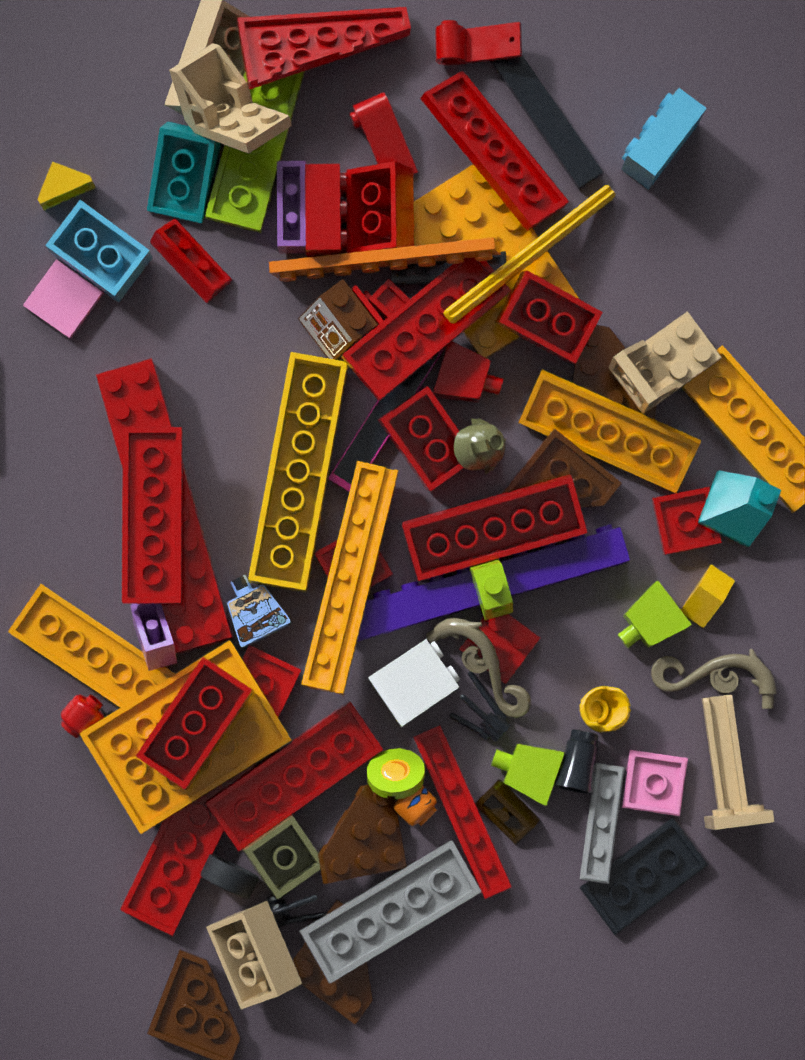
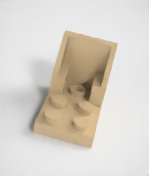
[169,43,292,154]
[608,311,722,414]

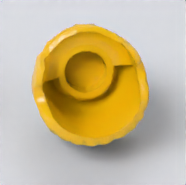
[579,686,631,732]

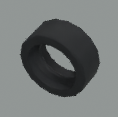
[200,854,259,899]

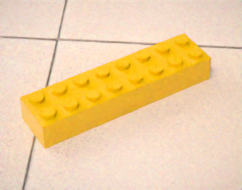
[248,352,348,593]

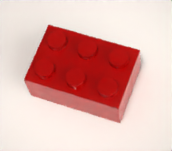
[346,161,414,253]
[305,164,347,257]
[494,270,603,364]
[378,386,463,491]

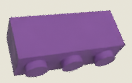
[277,161,306,254]

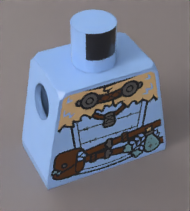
[227,575,292,649]

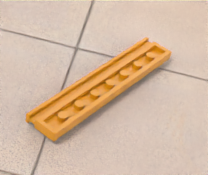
[301,461,399,696]

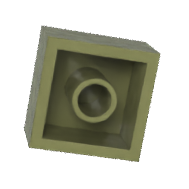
[242,815,320,900]

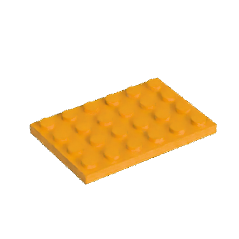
[414,164,579,358]
[79,640,292,834]

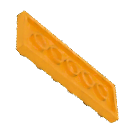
[681,345,805,513]
[518,370,701,493]
[8,584,175,708]

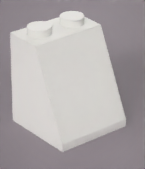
[368,639,461,727]

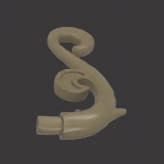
[426,618,531,718]
[651,649,777,709]

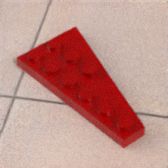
[237,7,411,90]

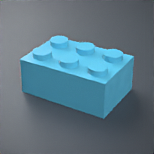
[621,88,707,190]
[45,200,153,303]

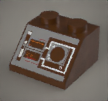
[298,279,378,360]

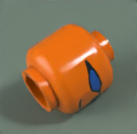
[394,785,437,826]

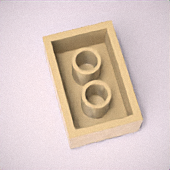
[206,901,302,1009]

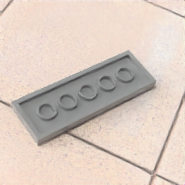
[299,841,481,983]

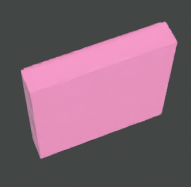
[23,259,104,340]
[621,750,688,816]

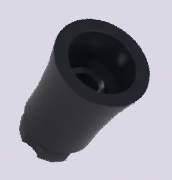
[553,729,599,795]

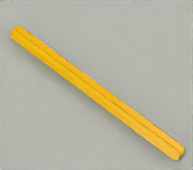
[444,185,615,323]

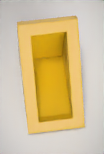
[38,162,96,210]
[681,564,735,628]

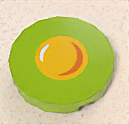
[367,748,425,799]

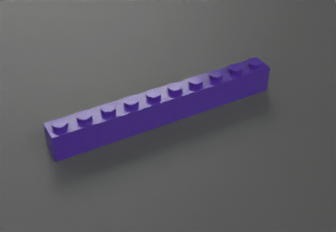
[357,524,630,642]

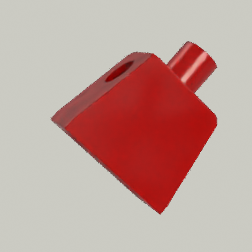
[433,341,504,403]

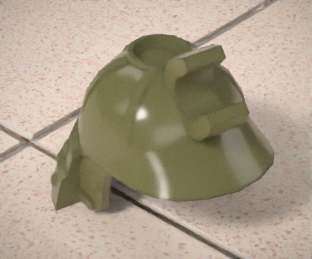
[454,418,506,475]

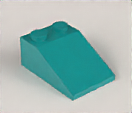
[147,121,221,223]

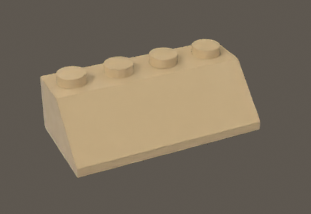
[164,0,250,115]

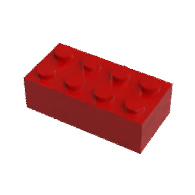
[136,657,254,790]

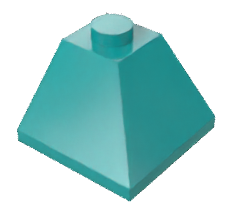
[698,470,781,547]

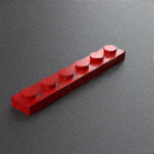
[413,725,512,899]

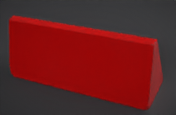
[150,218,232,303]

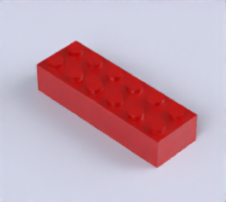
[402,474,588,581]

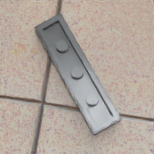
[580,763,625,884]

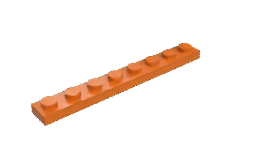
[269,237,501,282]

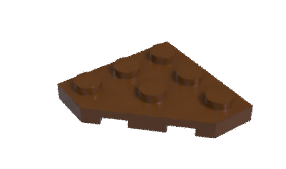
[572,325,657,419]
[501,428,622,507]
[318,784,407,884]
[292,900,373,1024]
[147,949,241,1060]

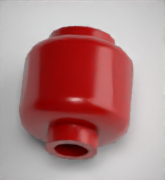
[61,694,104,738]

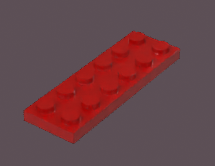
[420,71,569,231]
[341,257,512,401]
[122,427,183,604]
[205,701,383,851]

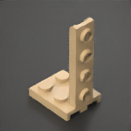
[702,695,774,830]

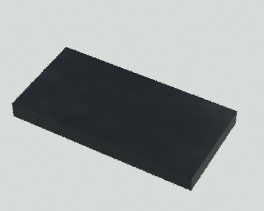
[579,817,708,935]

